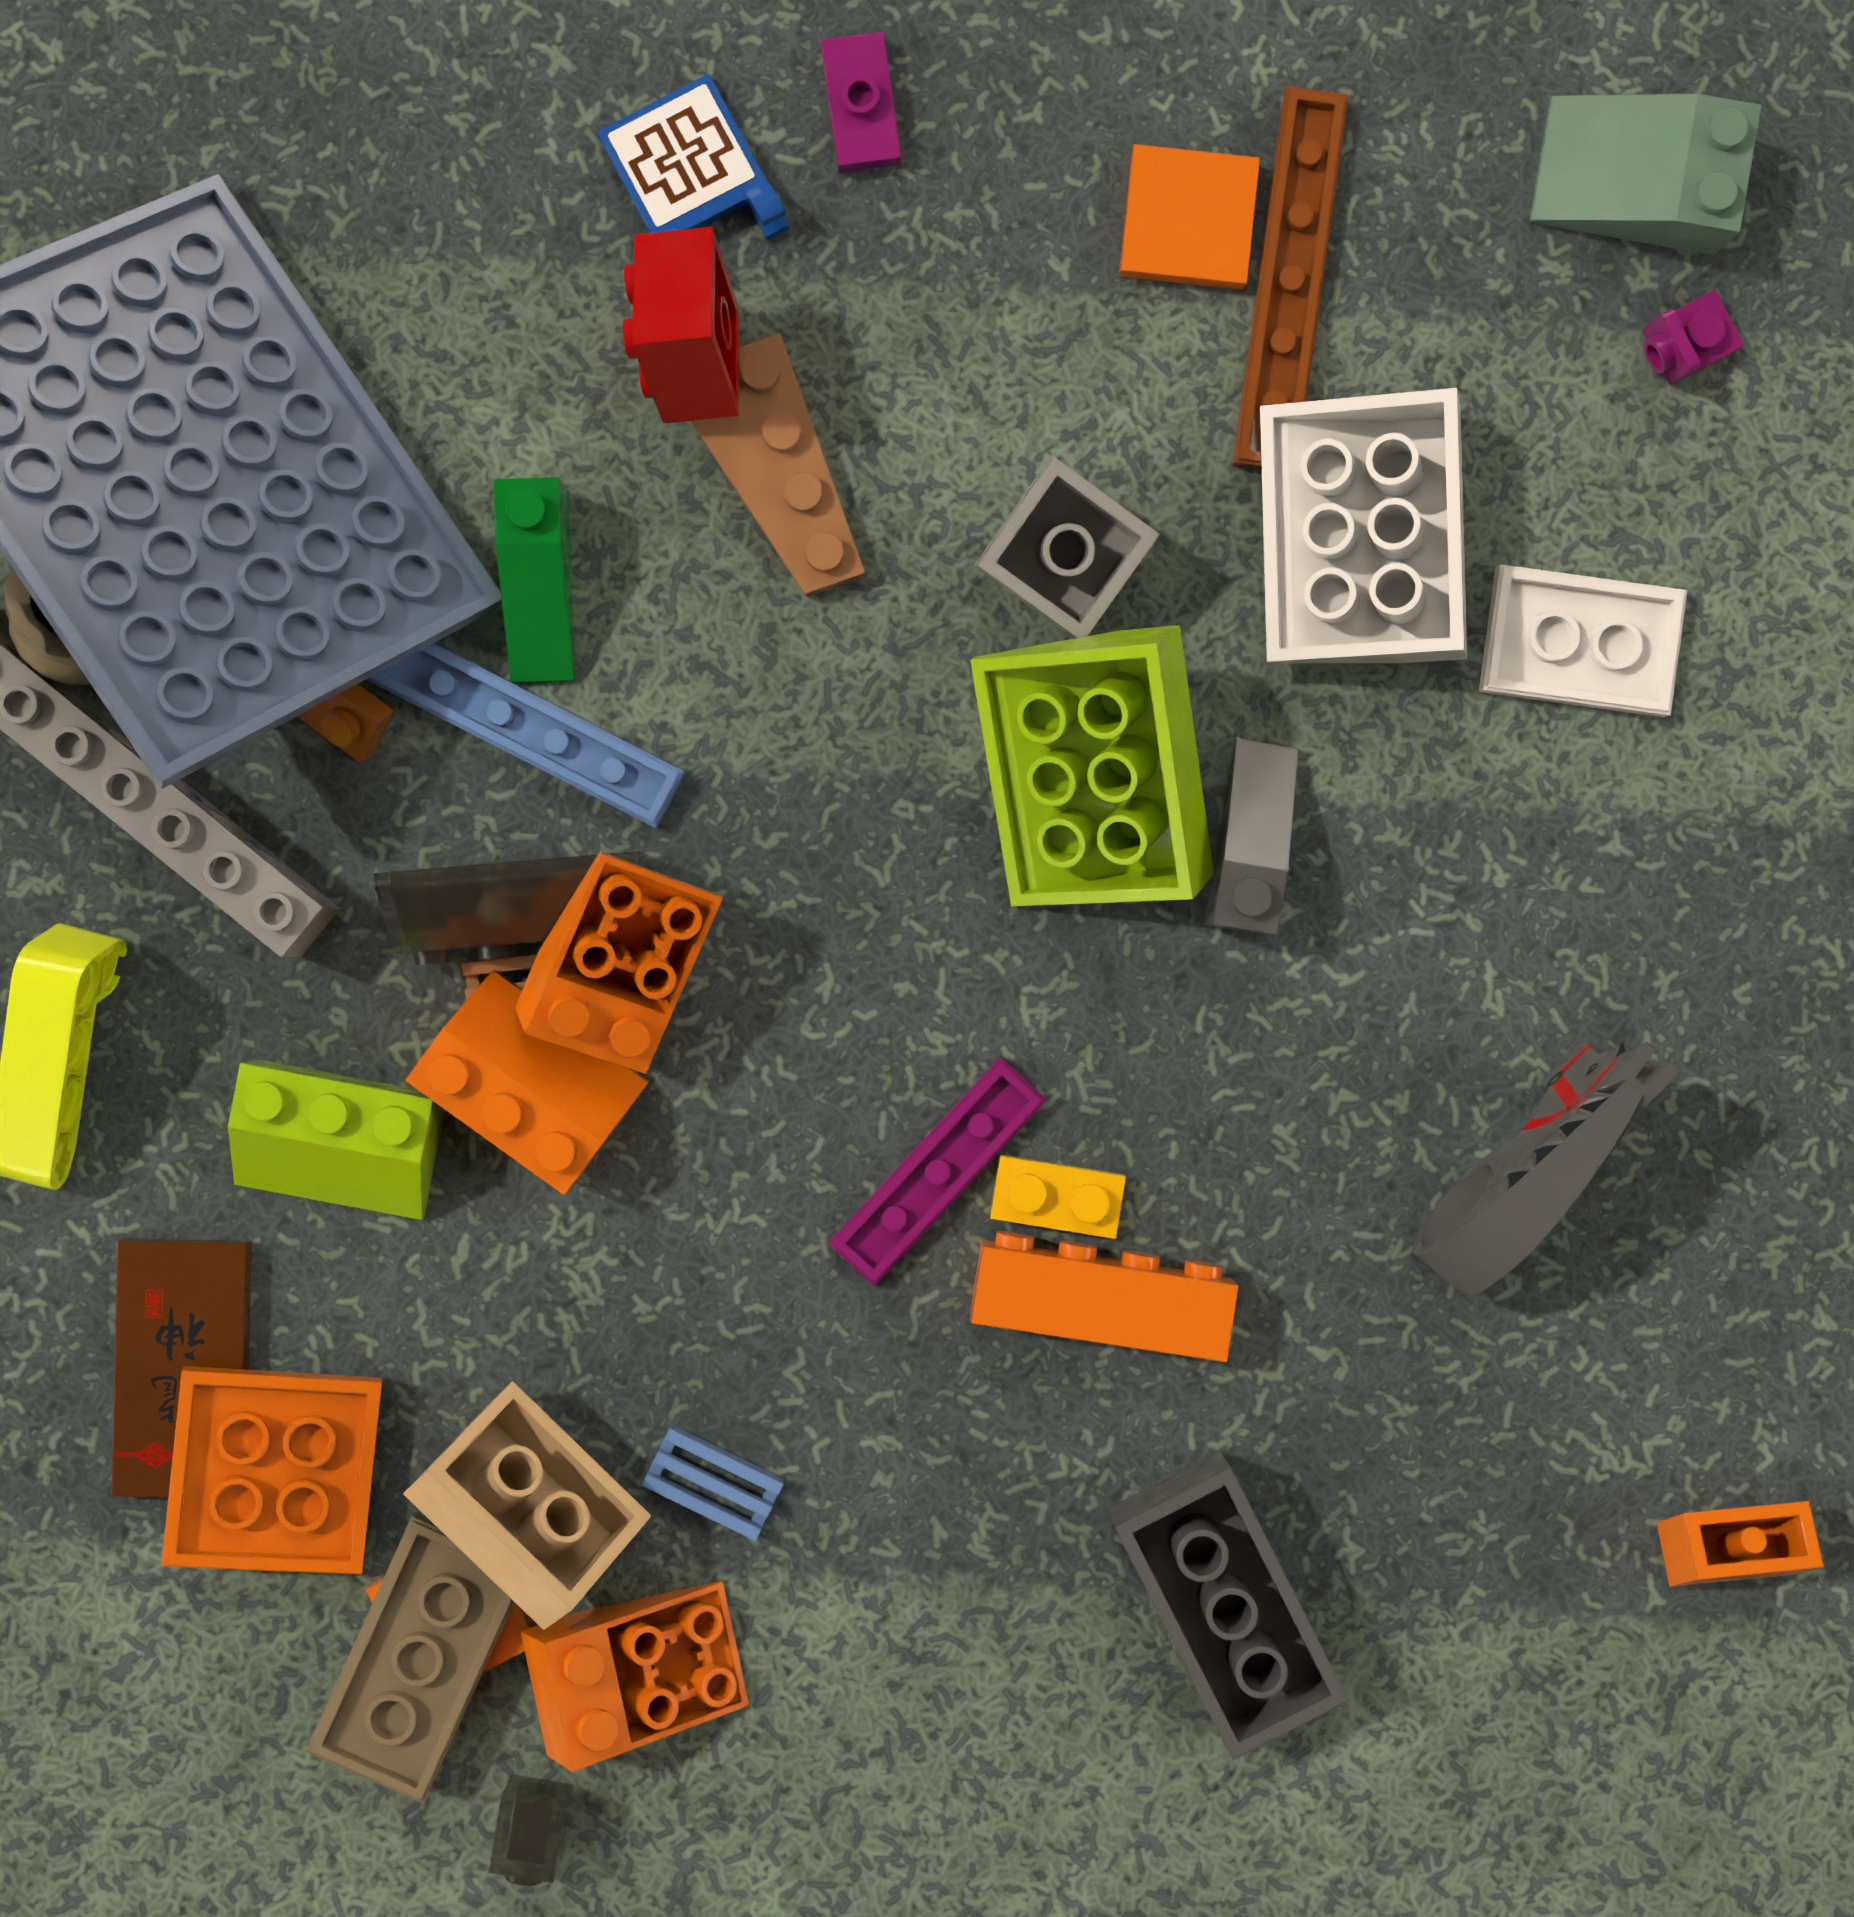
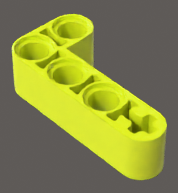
[0,923,127,1191]

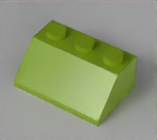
[228,1060,445,1220]

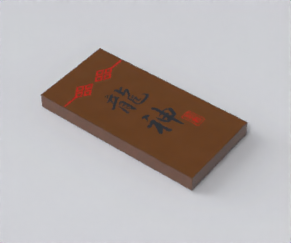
[111,1238,252,1498]

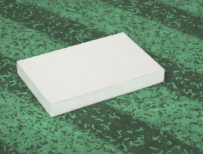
[1479,564,1688,717]

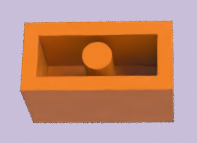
[1656,1501,1824,1587]

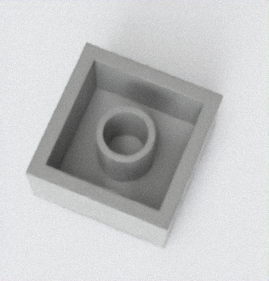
[974,457,1160,639]

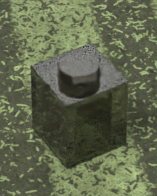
[488,1774,574,1886]

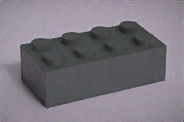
[1108,1452,1349,1760]

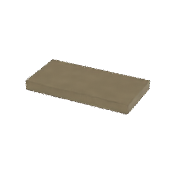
[305,1511,515,1804]

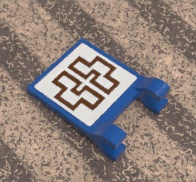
[597,74,789,241]

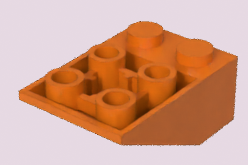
[515,851,723,1074]
[520,1581,749,1772]

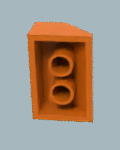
[405,970,650,1195]

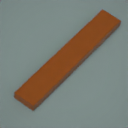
[1232,86,1349,470]

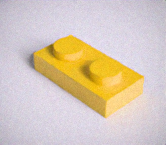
[990,1154,1126,1239]

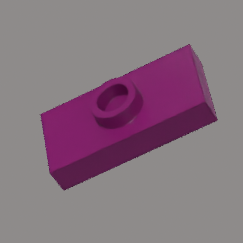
[821,32,901,173]

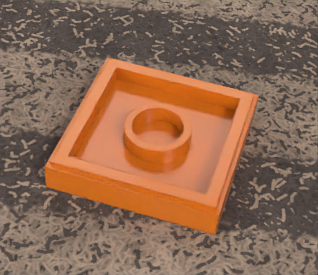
[1119,144,1260,290]

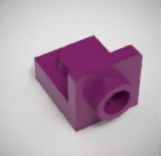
[1642,289,1745,386]

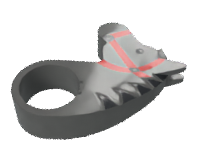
[1412,1041,1680,1297]

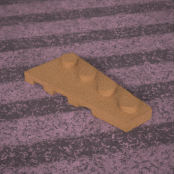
[690,333,865,597]

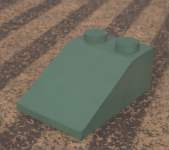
[1529,94,1762,255]

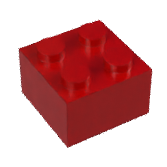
[623,226,739,424]

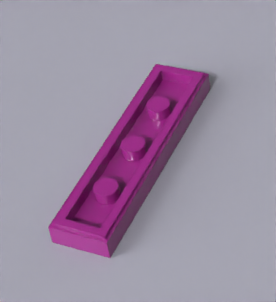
[828,1057,1047,1287]

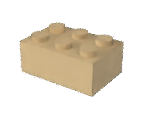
[403,1381,651,1630]

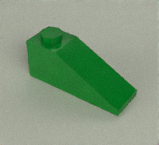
[493,477,576,684]

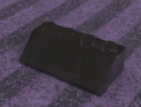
[373,851,655,965]

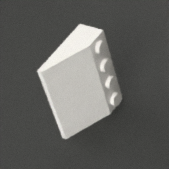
[1260,388,1467,663]

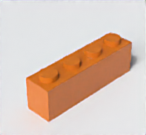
[970,1231,1239,1362]

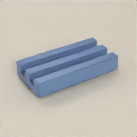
[641,1424,785,1541]

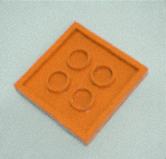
[161,1366,382,1574]

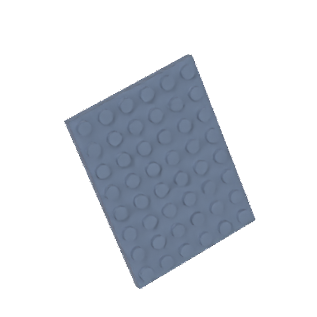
[0,174,502,789]

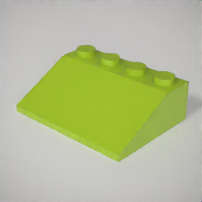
[970,625,1214,907]

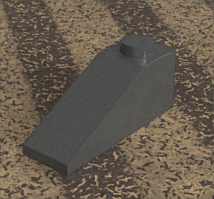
[1203,738,1299,936]

